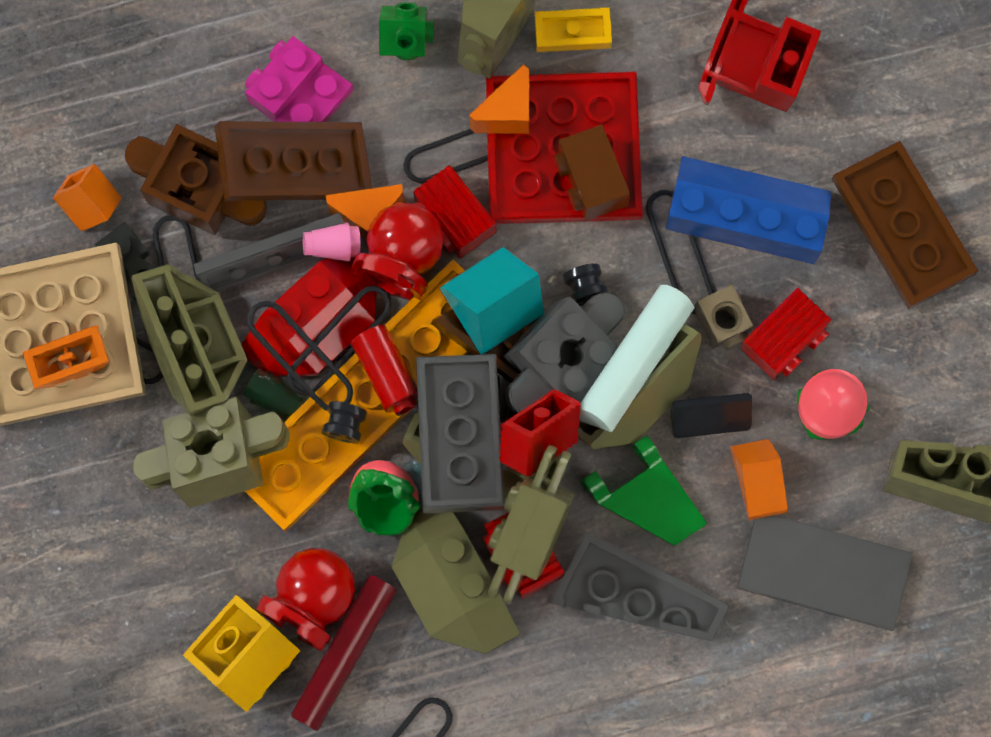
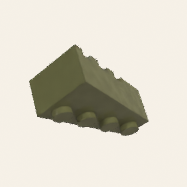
[882,440,991,524]

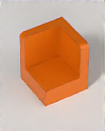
[53,163,122,231]

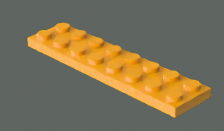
[244,259,469,533]

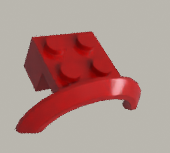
[698,0,822,112]

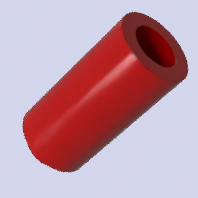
[351,325,418,416]

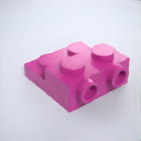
[245,36,354,122]

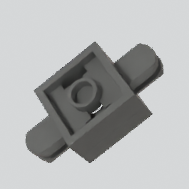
[503,293,625,415]

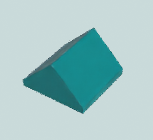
[440,247,544,355]

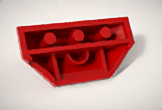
[241,257,378,378]

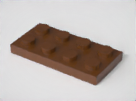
[214,121,372,201]
[831,141,978,310]

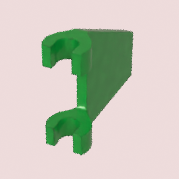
[580,435,707,546]

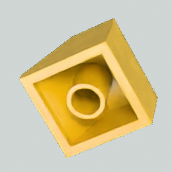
[183,595,301,712]

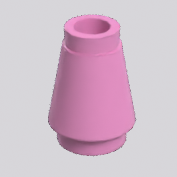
[302,223,360,261]

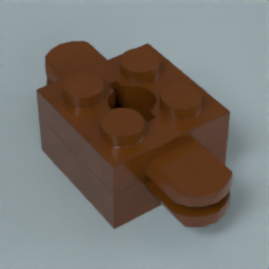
[125,124,268,236]

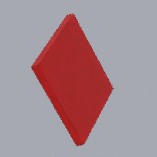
[486,72,643,224]

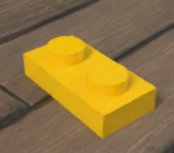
[535,8,612,52]

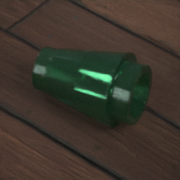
[243,368,304,417]

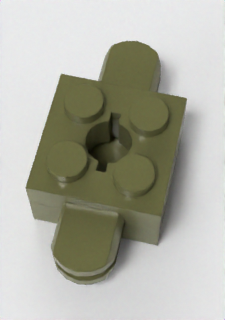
[133,397,290,508]
[488,445,576,604]

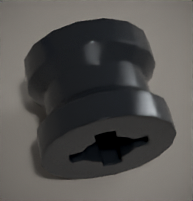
[563,263,608,306]
[321,401,367,444]

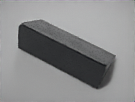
[670,393,752,438]

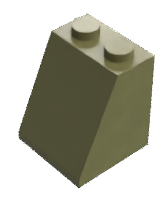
[457,0,535,79]

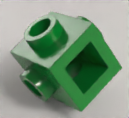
[379,2,434,60]

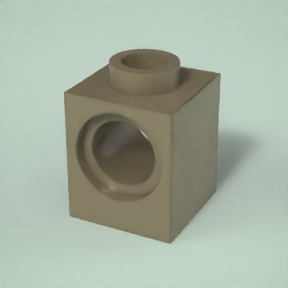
[694,284,753,350]

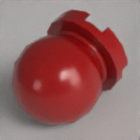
[351,202,444,301]
[256,547,355,651]

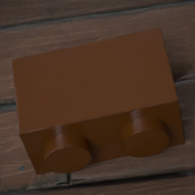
[554,125,630,221]

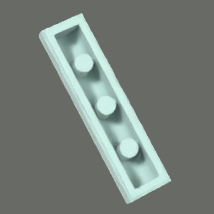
[579,285,695,432]

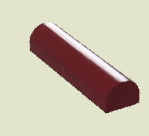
[290,574,397,732]

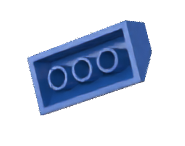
[665,156,831,264]

